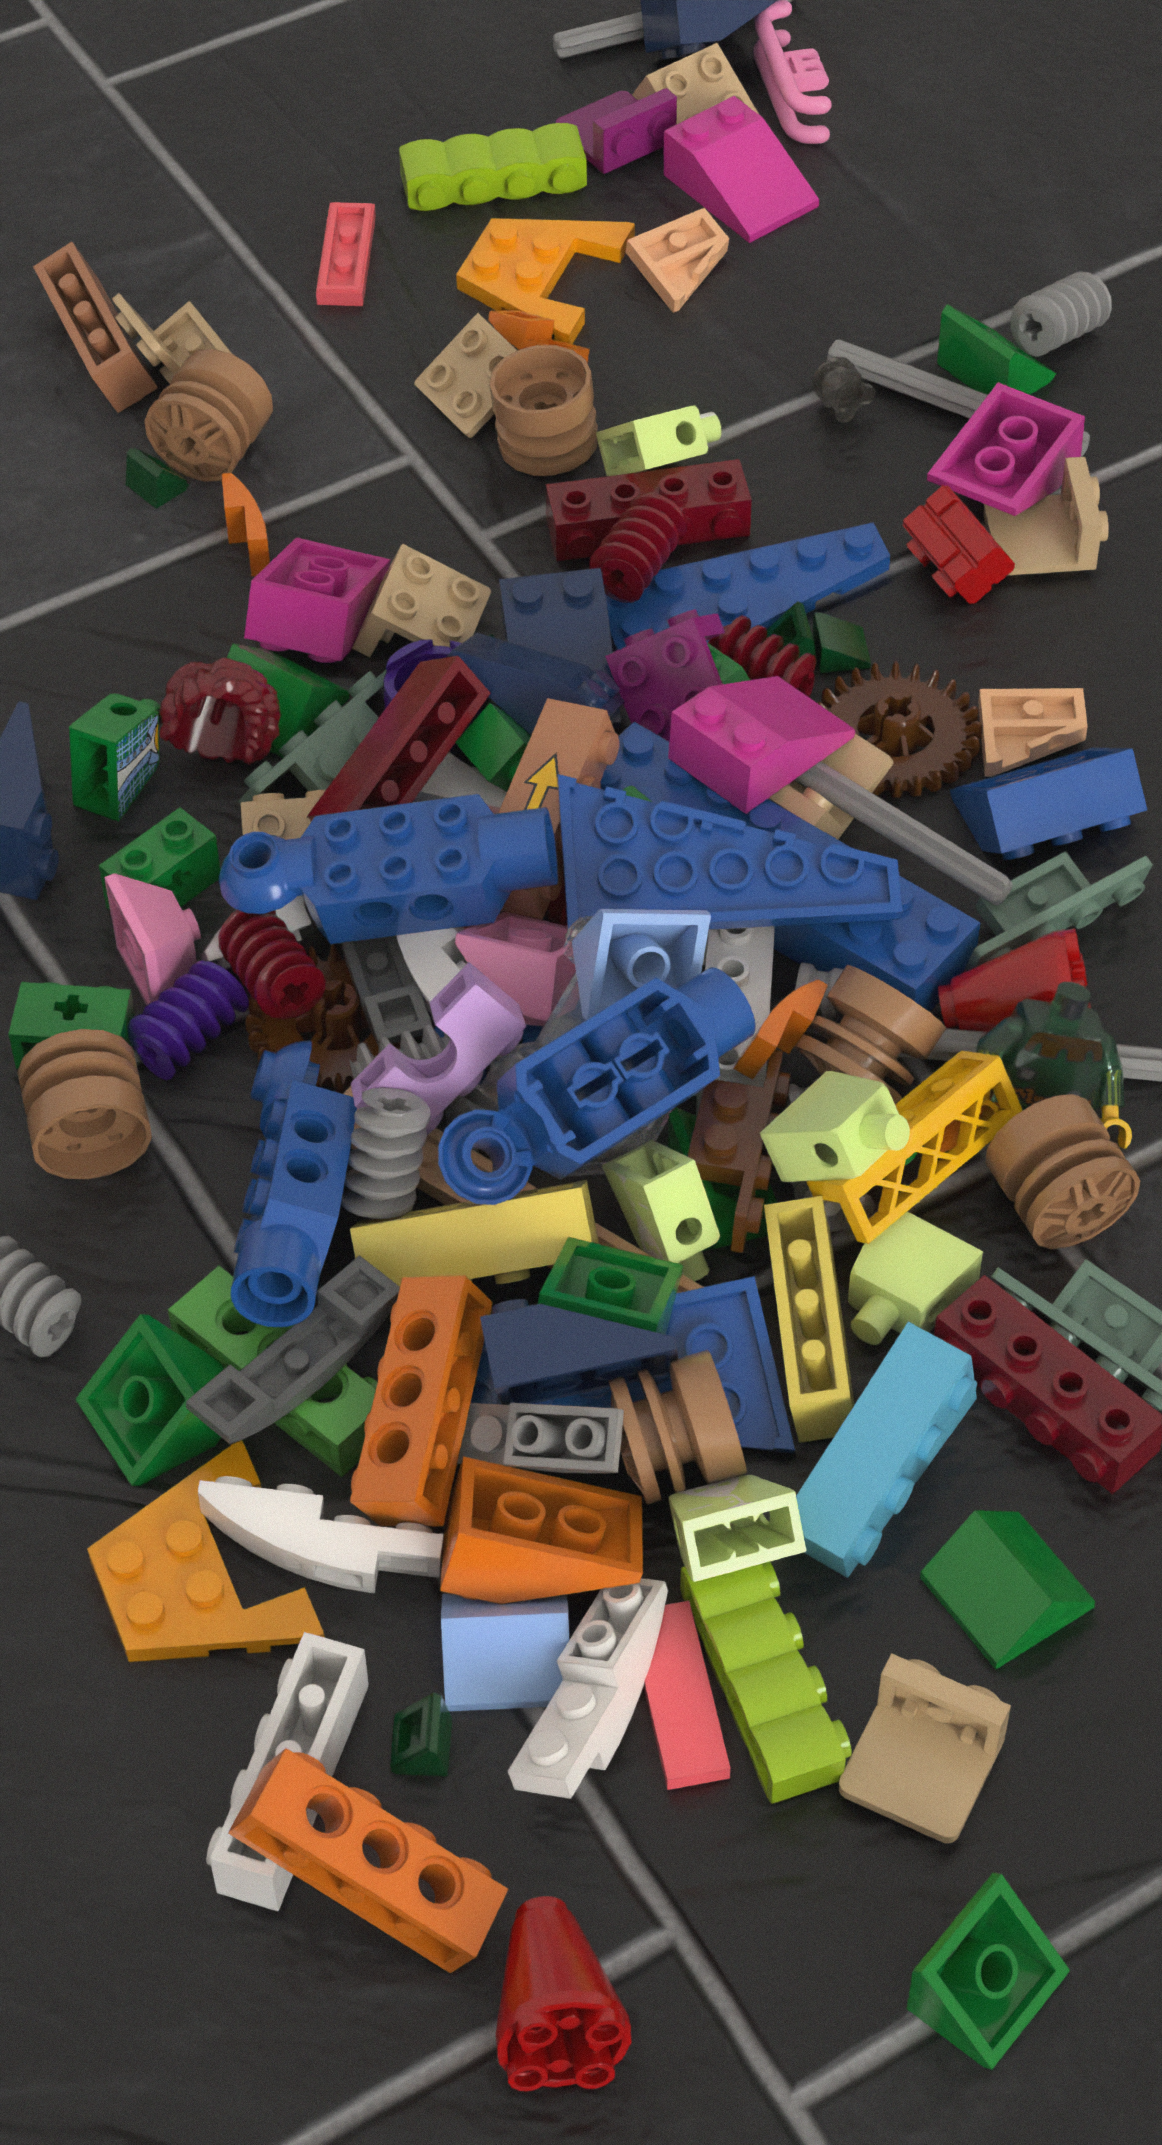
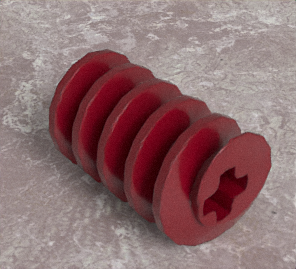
[590,494,687,603]
[708,615,816,697]
[218,910,326,1019]

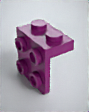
[556,88,677,174]
[605,609,725,741]

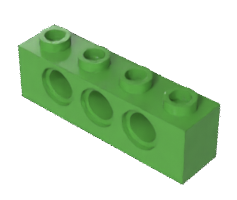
[168,1266,378,1477]

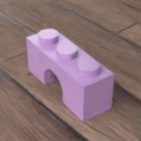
[350,962,526,1135]

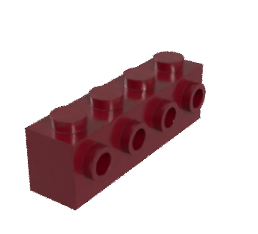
[546,459,752,561]
[307,656,491,821]
[934,1275,1162,1494]

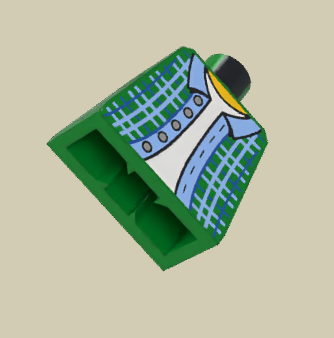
[69,693,162,822]

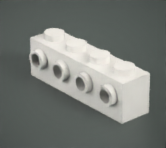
[694,926,775,1116]
[206,1632,369,1911]

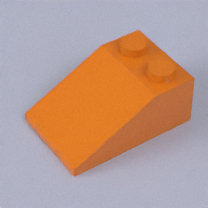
[440,1456,643,1604]

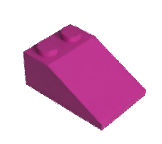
[664,96,819,243]
[927,383,1085,516]
[244,538,391,663]
[668,676,855,814]

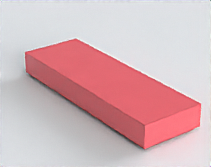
[316,202,376,306]
[643,1601,731,1790]

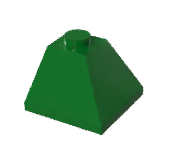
[75,1314,224,1486]

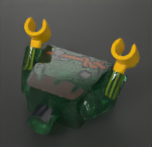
[962,982,1132,1149]

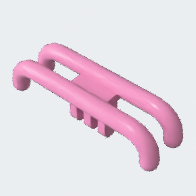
[753,0,832,144]

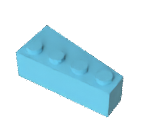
[796,1322,977,1578]

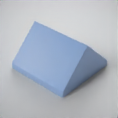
[572,909,711,1020]
[441,1593,569,1711]

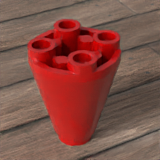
[938,929,1096,1039]
[495,1896,632,2091]

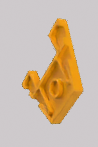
[456,218,635,344]
[87,1440,325,1662]

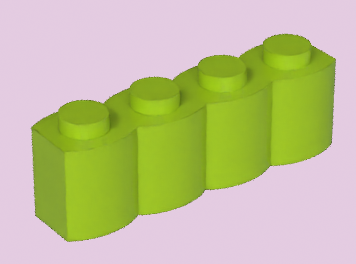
[399,123,587,211]
[680,1561,852,1804]

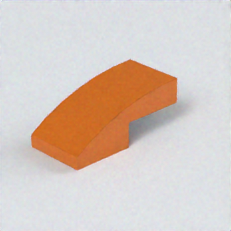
[488,310,590,363]
[222,473,270,576]
[733,979,828,1080]

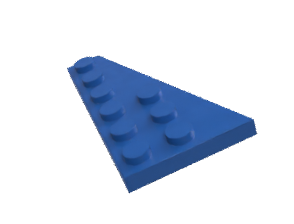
[605,523,890,652]
[557,774,903,937]
[471,1276,795,1454]

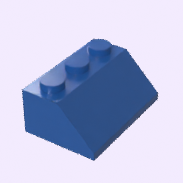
[950,748,1147,860]

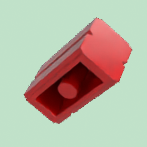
[902,485,1015,604]

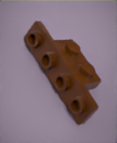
[687,1050,791,1253]

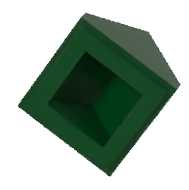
[125,448,189,509]
[767,601,818,667]
[390,1692,452,1776]

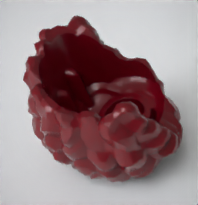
[159,658,281,766]

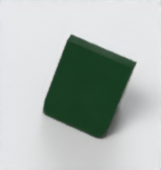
[812,612,871,673]

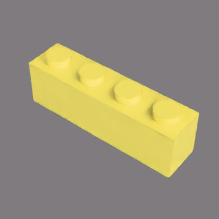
[350,1180,599,1286]
[764,1196,855,1443]

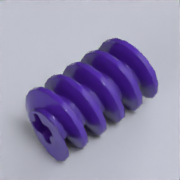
[127,960,249,1080]

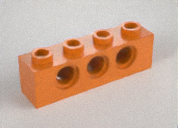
[350,1275,493,1526]
[228,1748,508,1973]

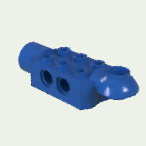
[219,794,558,944]
[438,967,756,1205]
[230,1041,357,1327]

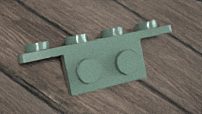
[238,670,386,805]
[964,851,1153,972]
[991,1259,1162,1413]

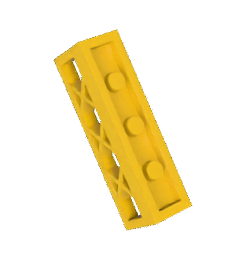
[806,1050,1023,1244]

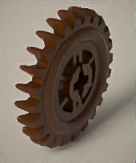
[817,661,982,798]
[245,944,423,1094]

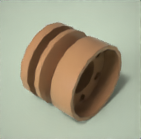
[489,345,598,476]
[144,349,273,482]
[794,965,946,1104]
[17,1029,152,1179]
[985,1094,1141,1249]
[608,1349,747,1505]

